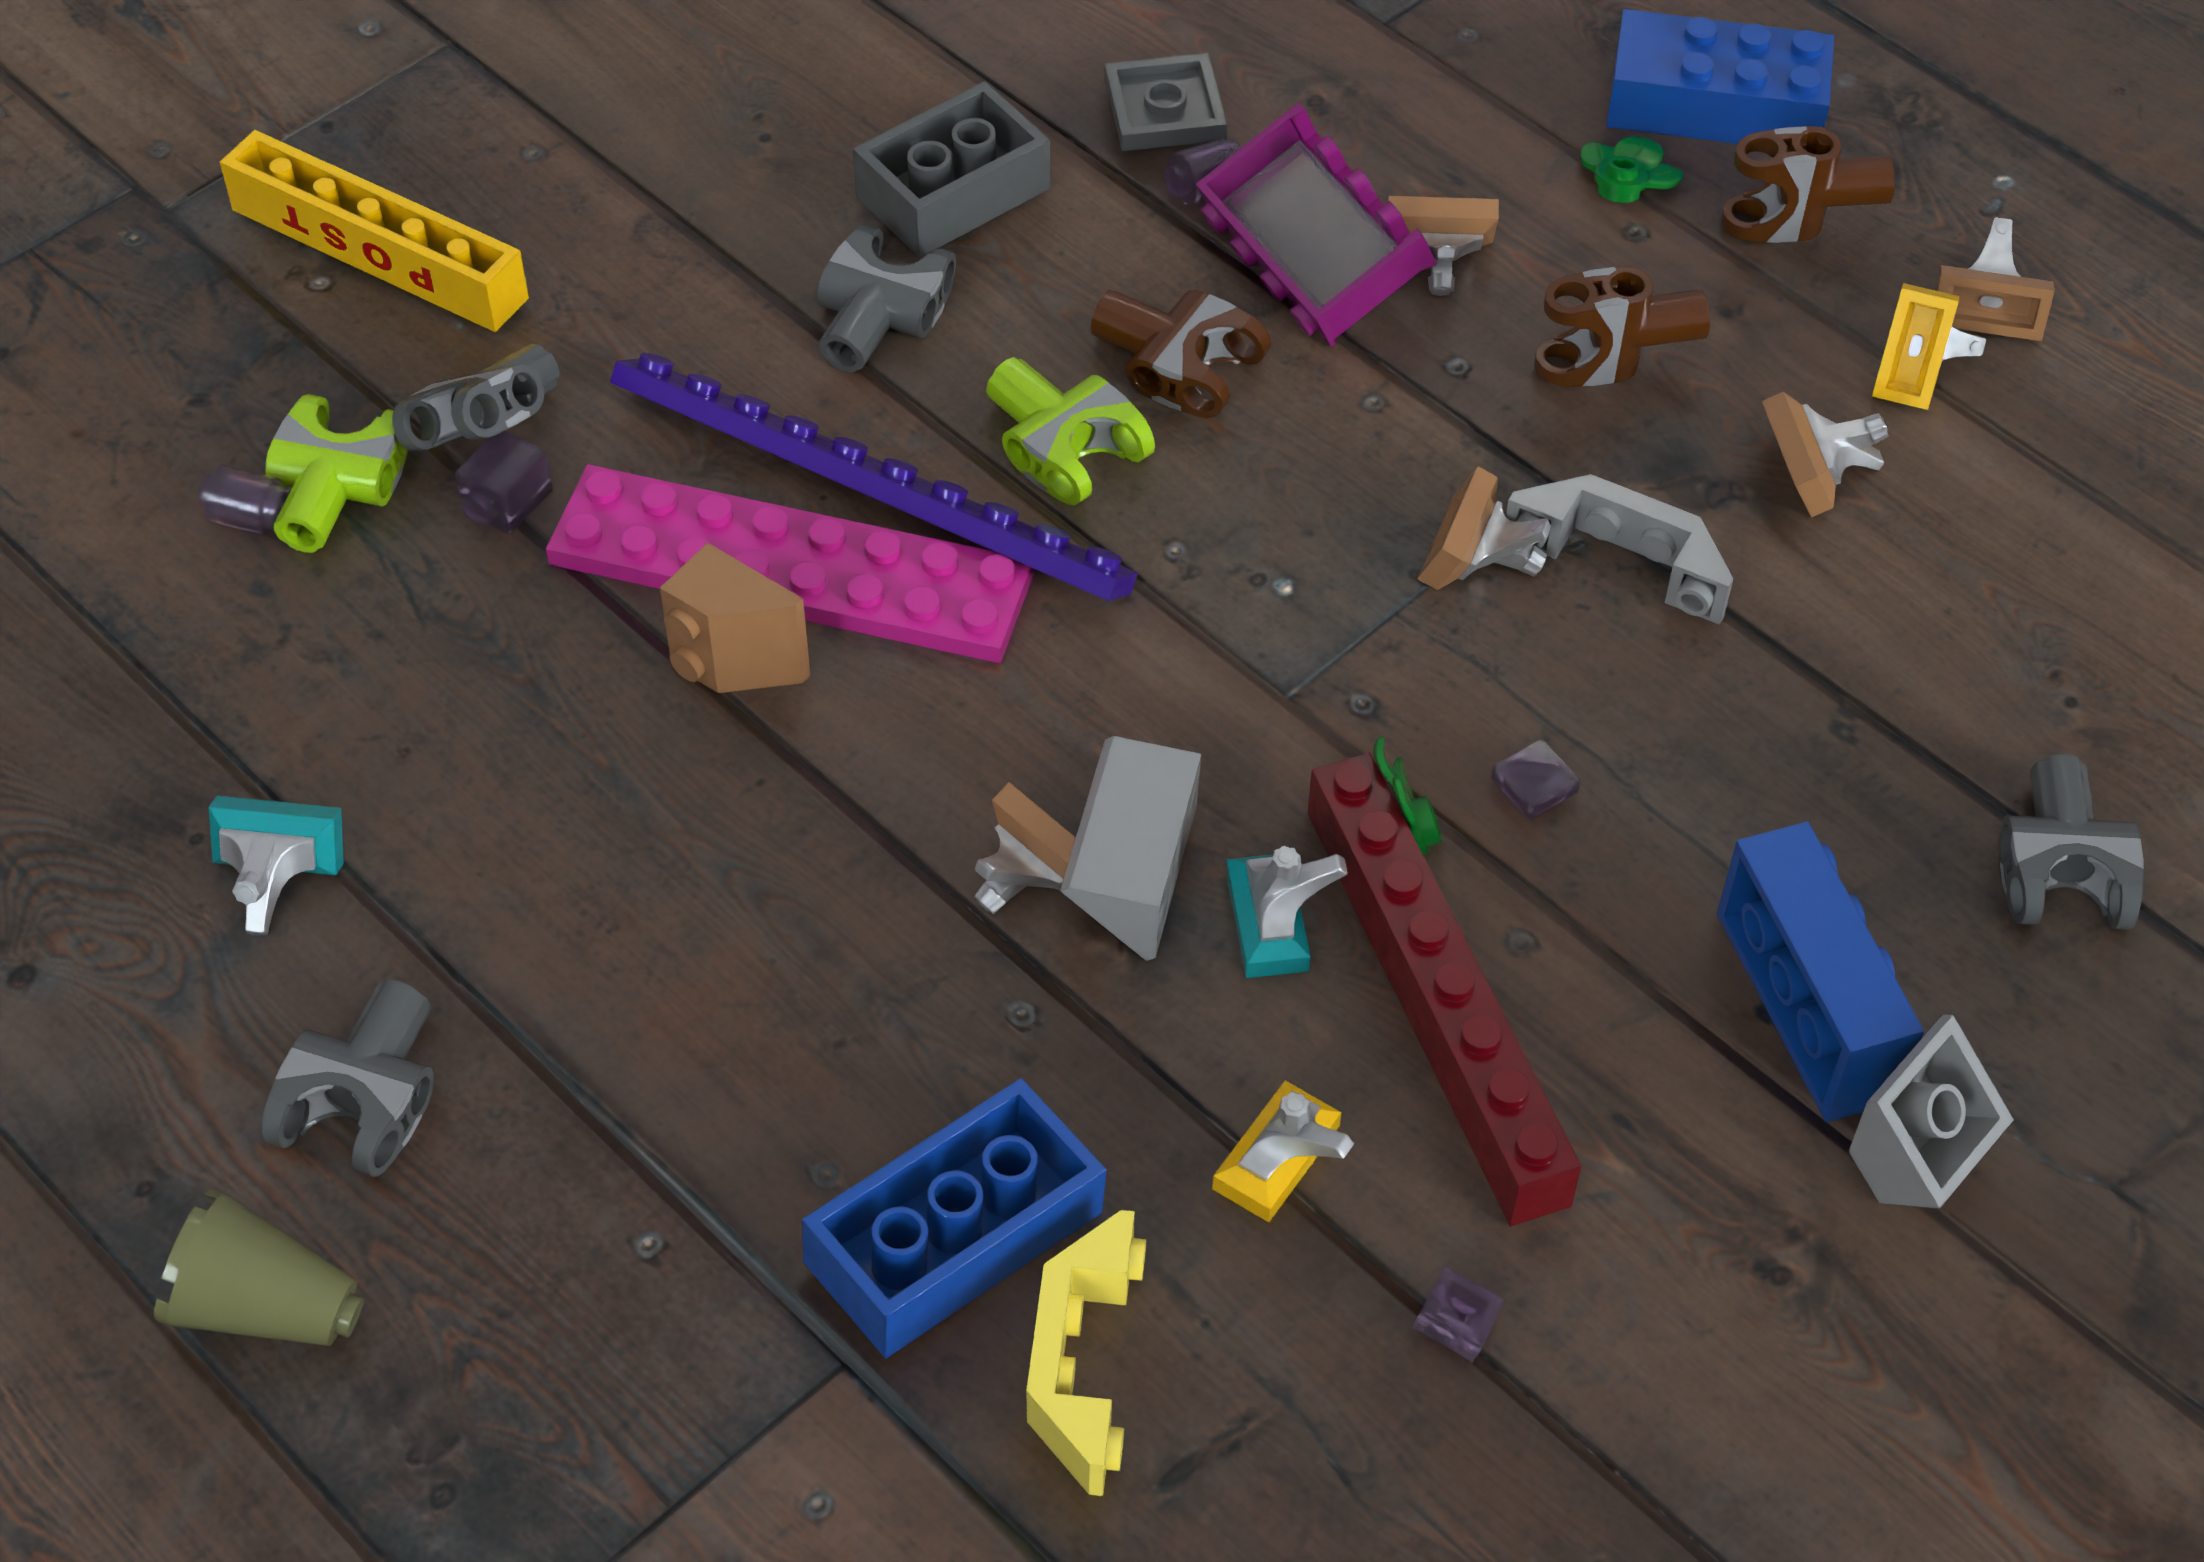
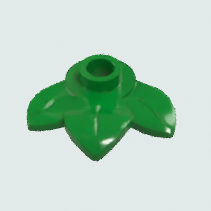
[1580,136,1685,203]
[1373,736,1443,856]

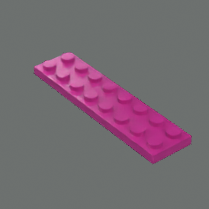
[546,464,1034,664]

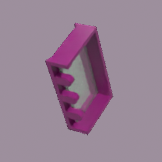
[1195,102,1437,347]

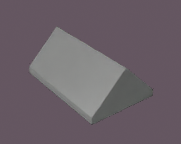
[1060,736,1201,961]

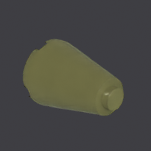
[154,1189,364,1346]

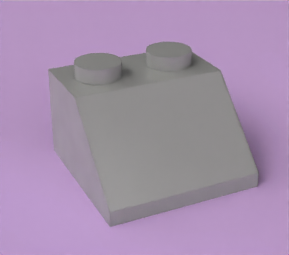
[1849,1014,2014,1208]

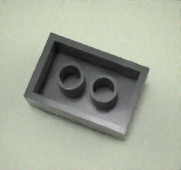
[853,81,1051,258]

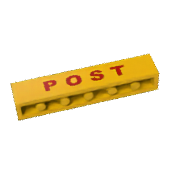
[220,130,529,333]

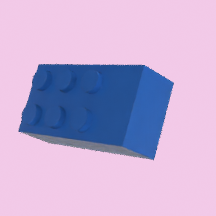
[1606,9,1835,144]
[1717,821,1924,1123]
[802,1078,1107,1359]

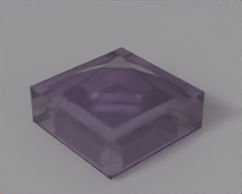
[1491,739,1580,820]
[1412,1266,1505,1362]

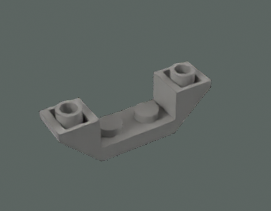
[1506,474,1733,625]

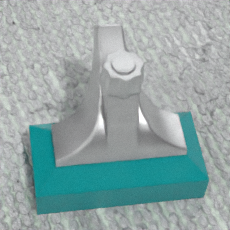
[209,795,344,935]
[1226,846,1348,978]

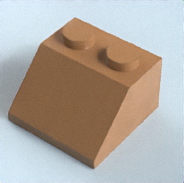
[660,542,811,693]

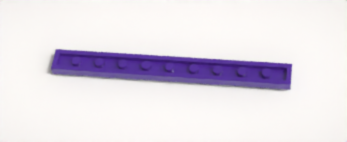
[610,353,1138,601]

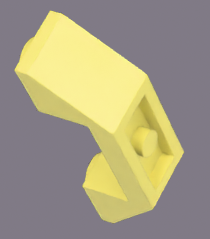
[1026,1210,1146,1496]

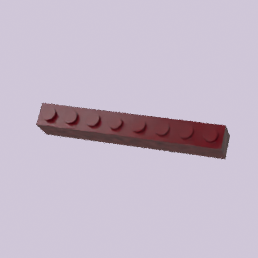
[1307,752,1582,1227]

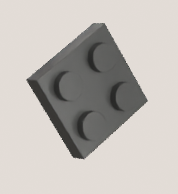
[1104,53,1227,151]

